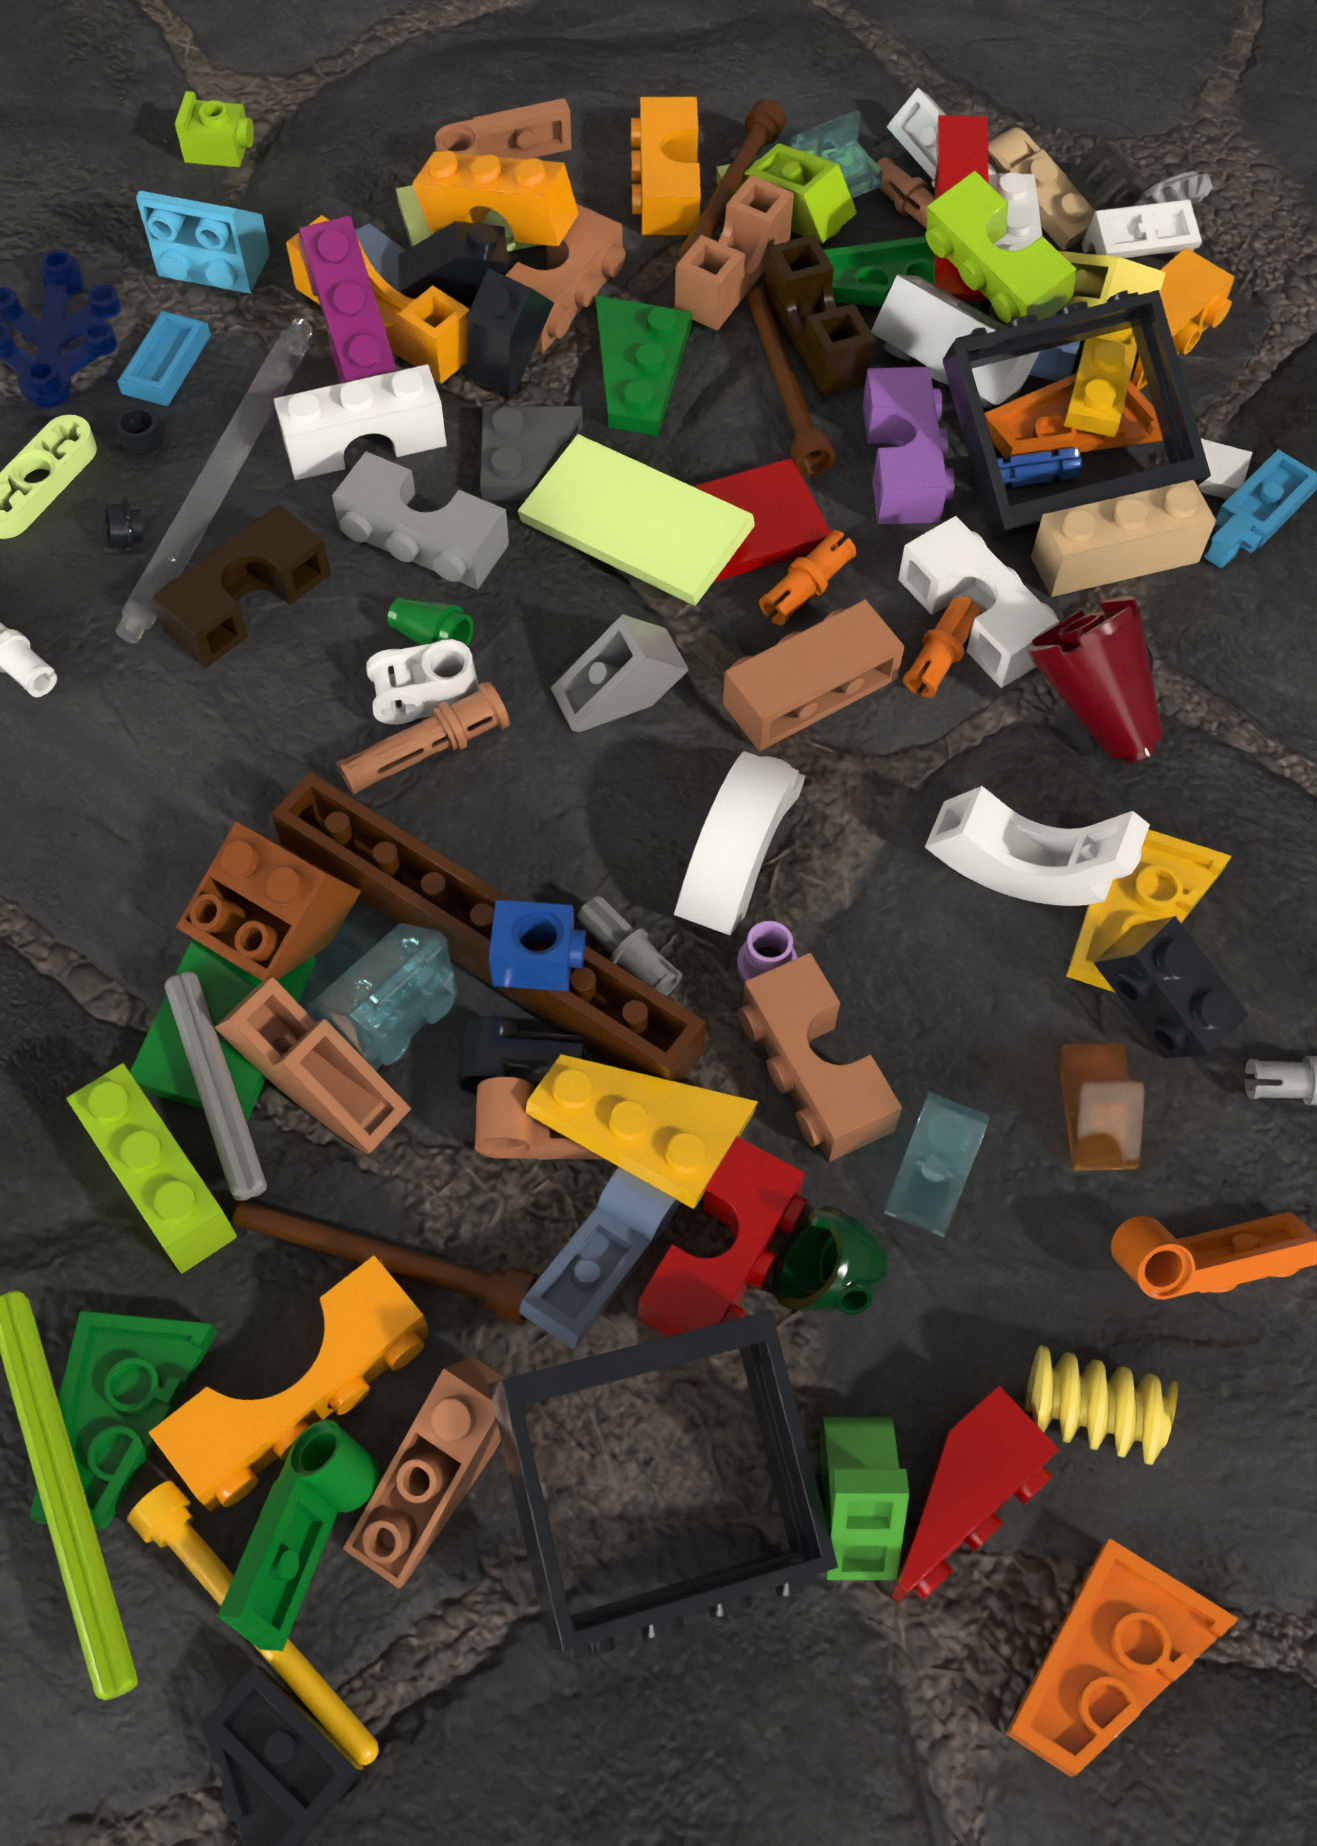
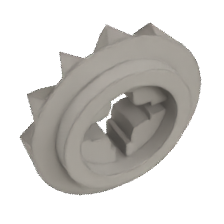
[1133,171,1213,206]

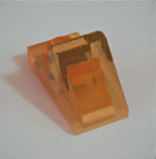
[1058,1044,1145,1171]

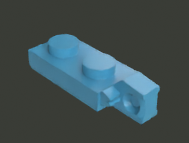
[1204,449,1317,569]

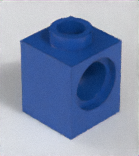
[489,900,585,991]

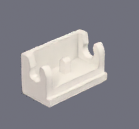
[1081,200,1202,258]

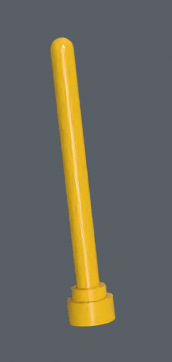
[127,1480,379,1765]

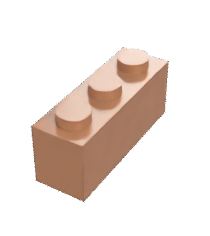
[723,599,904,752]

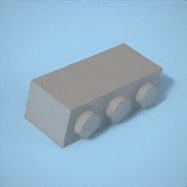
[871,275,1040,409]

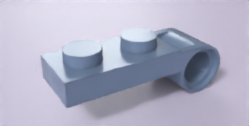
[519,1167,681,1350]

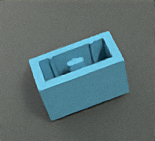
[136,190,270,294]

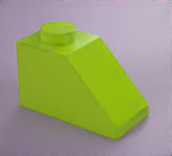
[744,143,857,243]

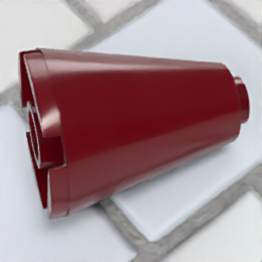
[1027,596,1163,763]

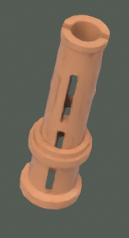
[336,680,510,795]

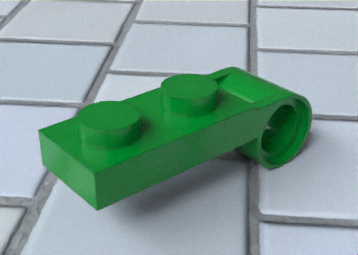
[217,1420,381,1651]

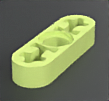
[0,415,97,539]

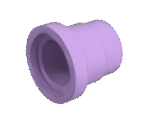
[737,921,797,983]

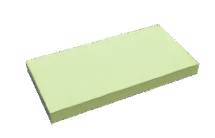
[518,434,755,606]

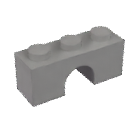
[332,452,509,590]

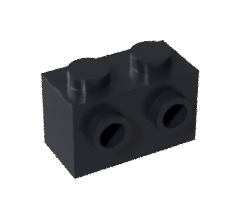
[1094,916,1248,1059]

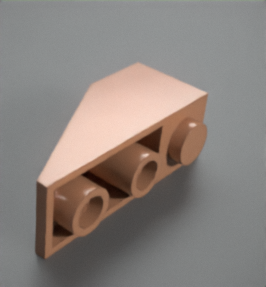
[343,1356,506,1589]

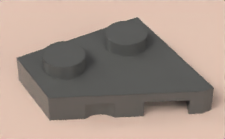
[480,406,583,501]

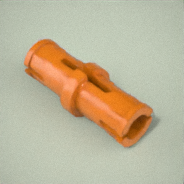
[759,530,856,625]

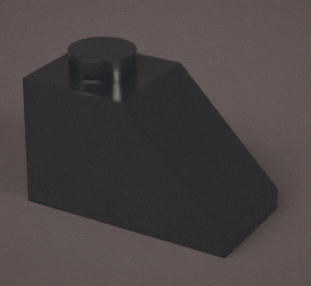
[398,221,508,305]
[467,268,554,399]

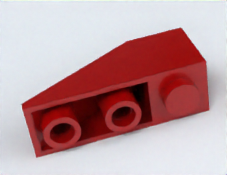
[891,1385,1059,1604]

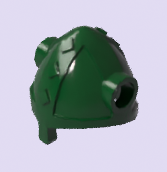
[773,1205,888,1315]

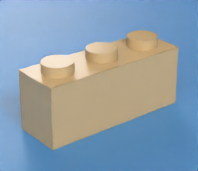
[1031,480,1216,597]

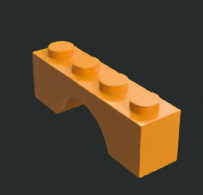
[286,215,470,384]
[148,1255,430,1512]

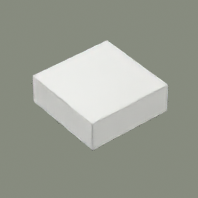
[1198,439,1252,500]

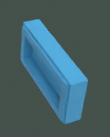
[117,311,211,407]

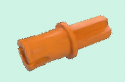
[903,595,981,698]

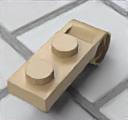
[988,127,1098,251]

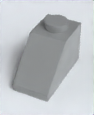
[551,614,689,732]

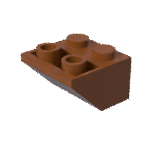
[176,821,361,982]

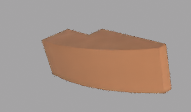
[214,976,411,1154]

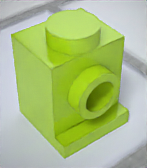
[175,91,254,168]

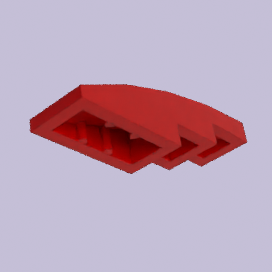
[933,115,989,302]

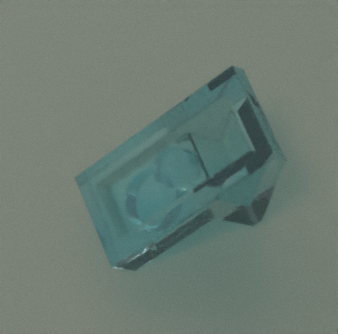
[791,110,883,198]
[884,1092,991,1237]

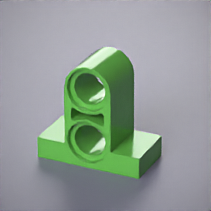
[820,1417,909,1580]

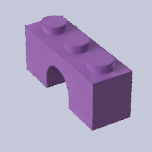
[862,367,954,524]

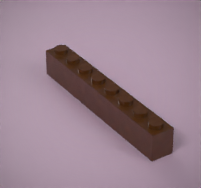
[271,772,706,1083]

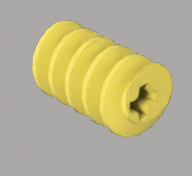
[1024,1345,1178,1465]

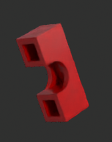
[638,1136,809,1359]

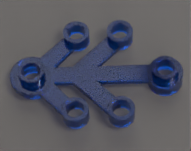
[0,249,122,408]

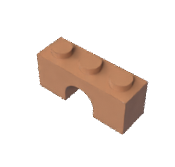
[675,175,794,331]
[505,204,626,354]
[738,953,902,1162]

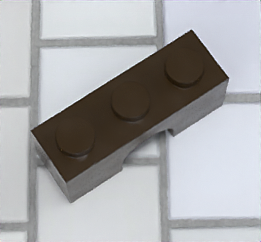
[764,235,875,397]
[152,504,331,668]

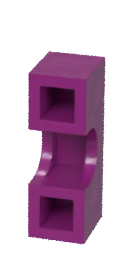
[298,216,397,384]

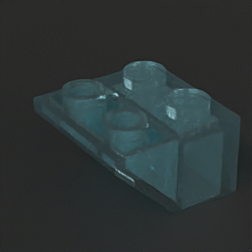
[309,923,457,1071]

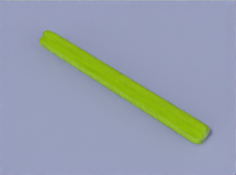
[0,1290,138,1701]

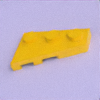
[1066,829,1231,993]
[525,1054,758,1209]

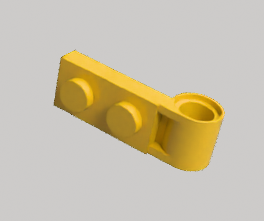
[1064,328,1137,438]

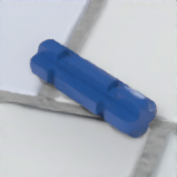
[997,447,1082,488]

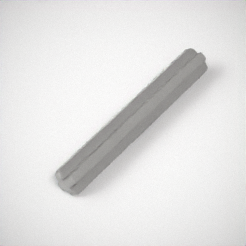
[165,971,267,1201]

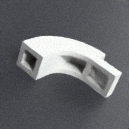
[674,751,805,935]
[925,786,1150,906]

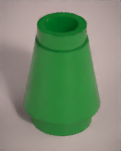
[388,597,473,647]

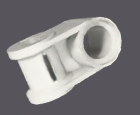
[366,639,479,725]

